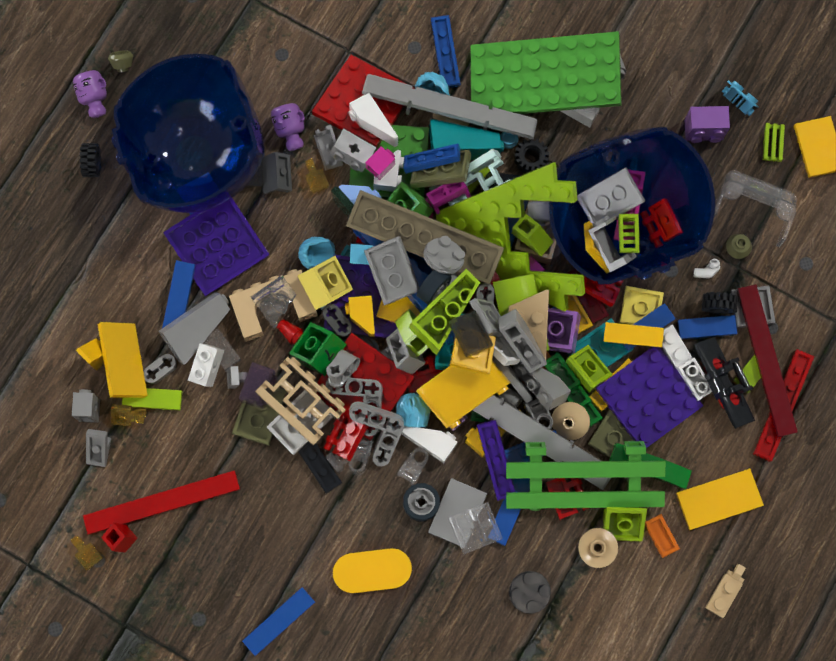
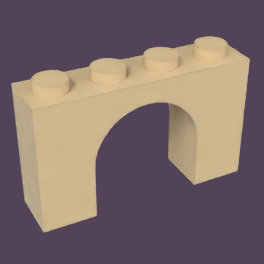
[229,269,318,342]

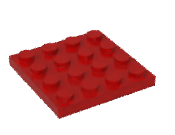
[312,55,415,149]
[316,333,415,441]

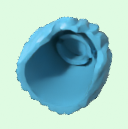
[415,72,450,95]
[298,237,335,270]
[396,393,431,428]

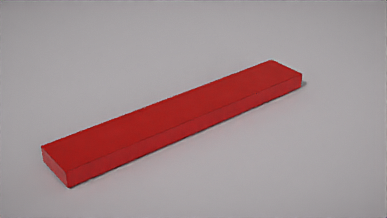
[753,349,815,462]

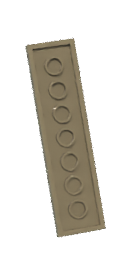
[346,190,505,284]

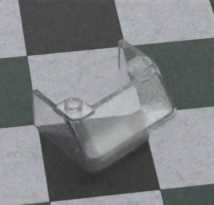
[708,170,797,247]

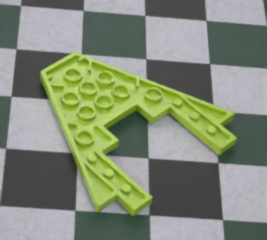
[436,162,585,311]

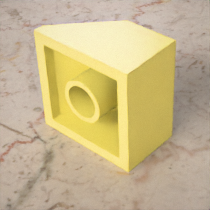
[297,256,353,310]

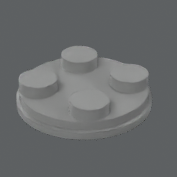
[423,236,465,274]

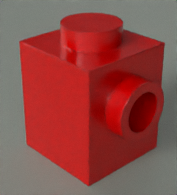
[101,523,138,553]

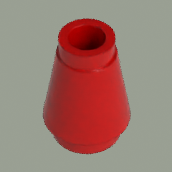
[277,319,303,345]

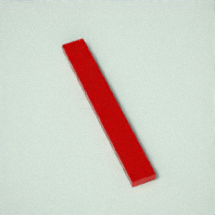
[83,470,240,535]

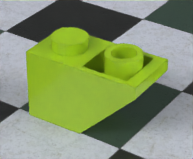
[511,213,553,257]
[395,309,429,357]

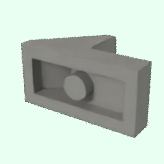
[86,429,111,467]

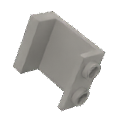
[588,215,637,272]

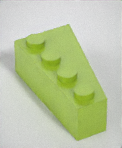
[409,269,480,355]

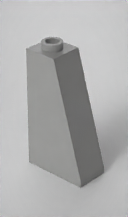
[158,292,230,365]

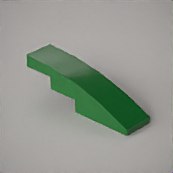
[544,352,603,428]
[609,443,692,489]

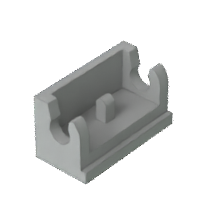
[314,125,343,171]

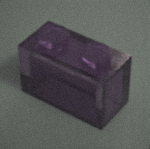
[239,362,277,409]

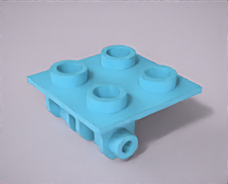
[722,80,759,116]

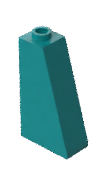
[429,119,504,160]

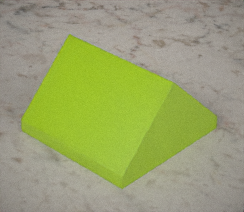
[566,345,613,393]
[603,507,647,541]

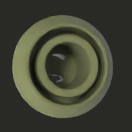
[108,50,133,72]
[726,234,752,259]

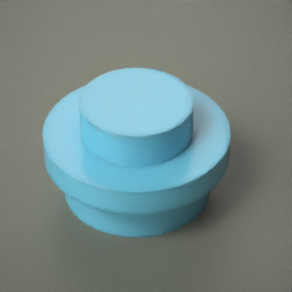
[500,132,518,149]

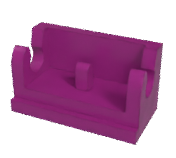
[426,182,471,215]

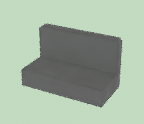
[261,152,292,194]

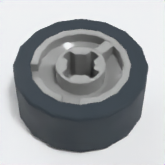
[417,270,452,305]
[403,483,440,521]

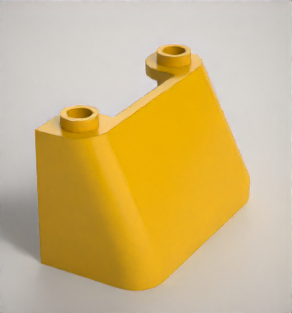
[416,359,511,429]

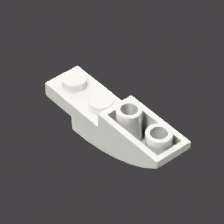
[662,324,712,401]

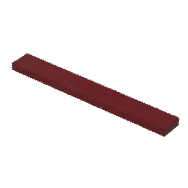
[737,284,798,437]

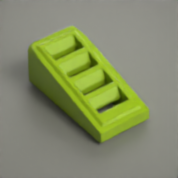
[618,214,639,253]

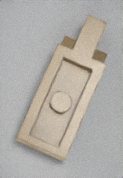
[705,564,746,618]

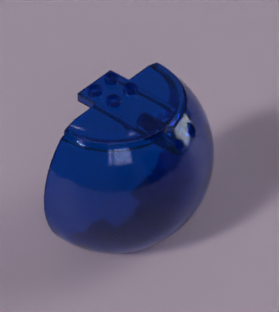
[111,54,265,213]
[548,127,715,285]

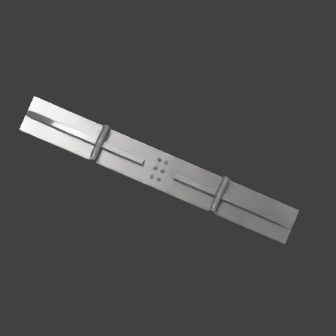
[362,74,537,140]
[473,395,611,490]

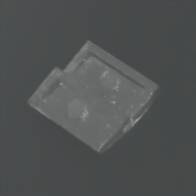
[449,502,503,554]

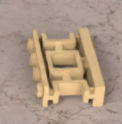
[255,357,345,445]

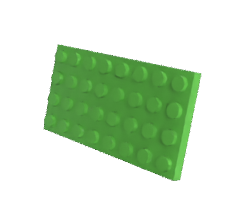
[471,31,622,114]

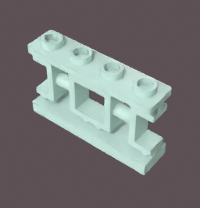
[429,149,512,205]

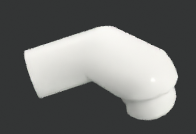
[694,259,720,278]

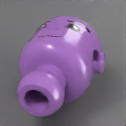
[73,70,107,118]
[271,103,305,151]

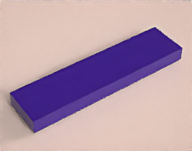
[477,420,516,501]

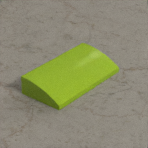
[493,274,549,351]

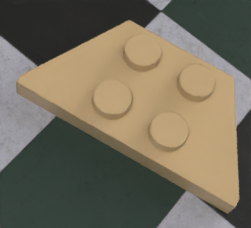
[509,290,549,366]

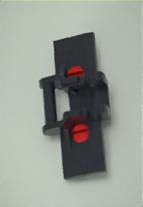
[694,337,755,429]

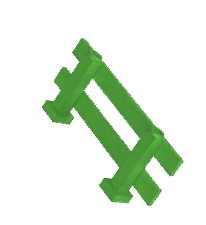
[506,441,666,511]

